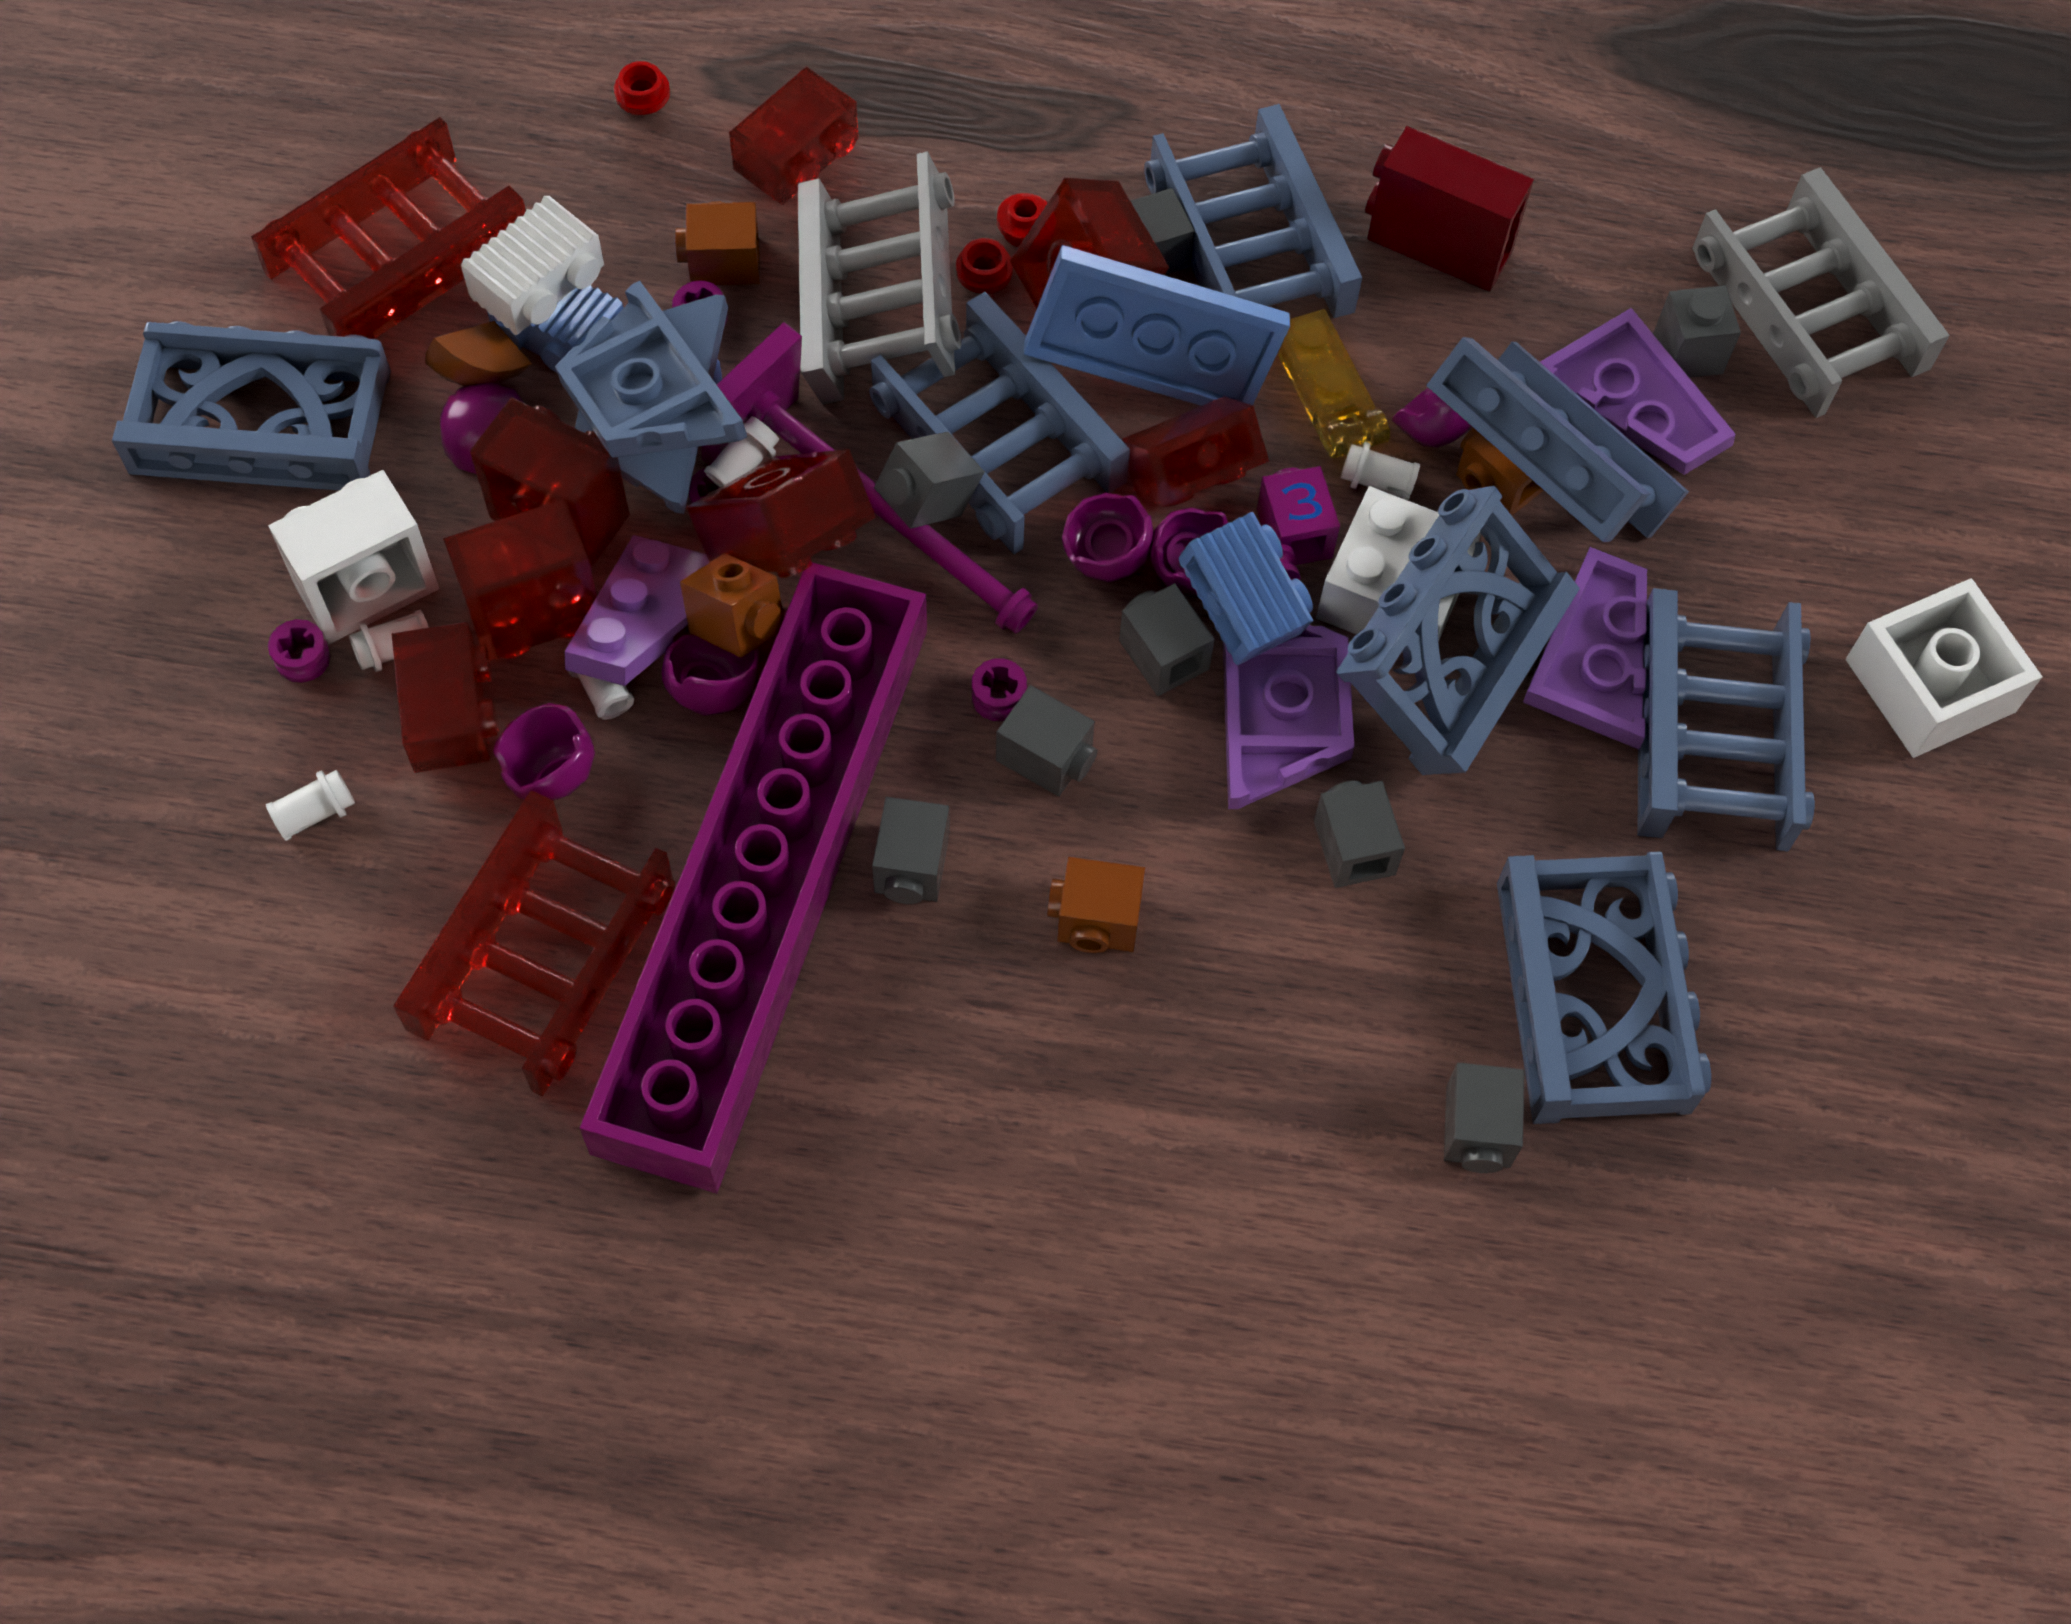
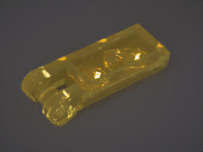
[1277,309,1390,459]

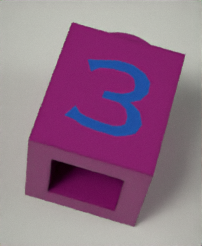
[1256,466,1340,565]

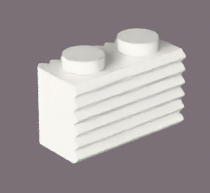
[461,196,604,335]

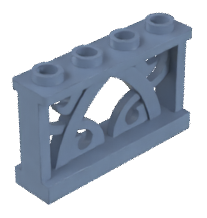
[112,321,391,491]
[1336,486,1580,775]
[1497,851,1711,1124]

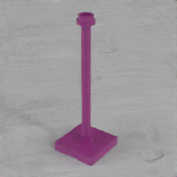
[702,322,1038,634]

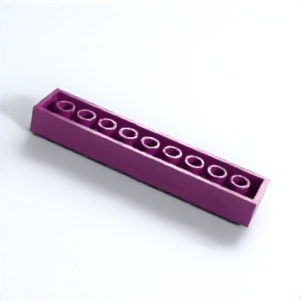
[579,561,927,1194]

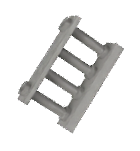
[798,151,961,405]
[1692,167,1950,418]

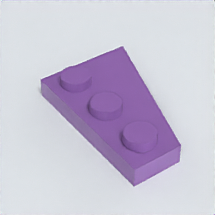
[1540,308,1736,475]
[565,535,717,686]
[1523,547,1647,749]

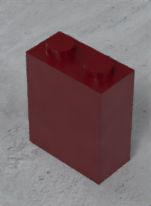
[1365,126,1534,292]

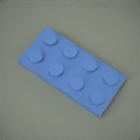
[1024,245,1290,419]

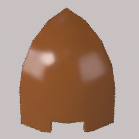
[425,321,532,386]

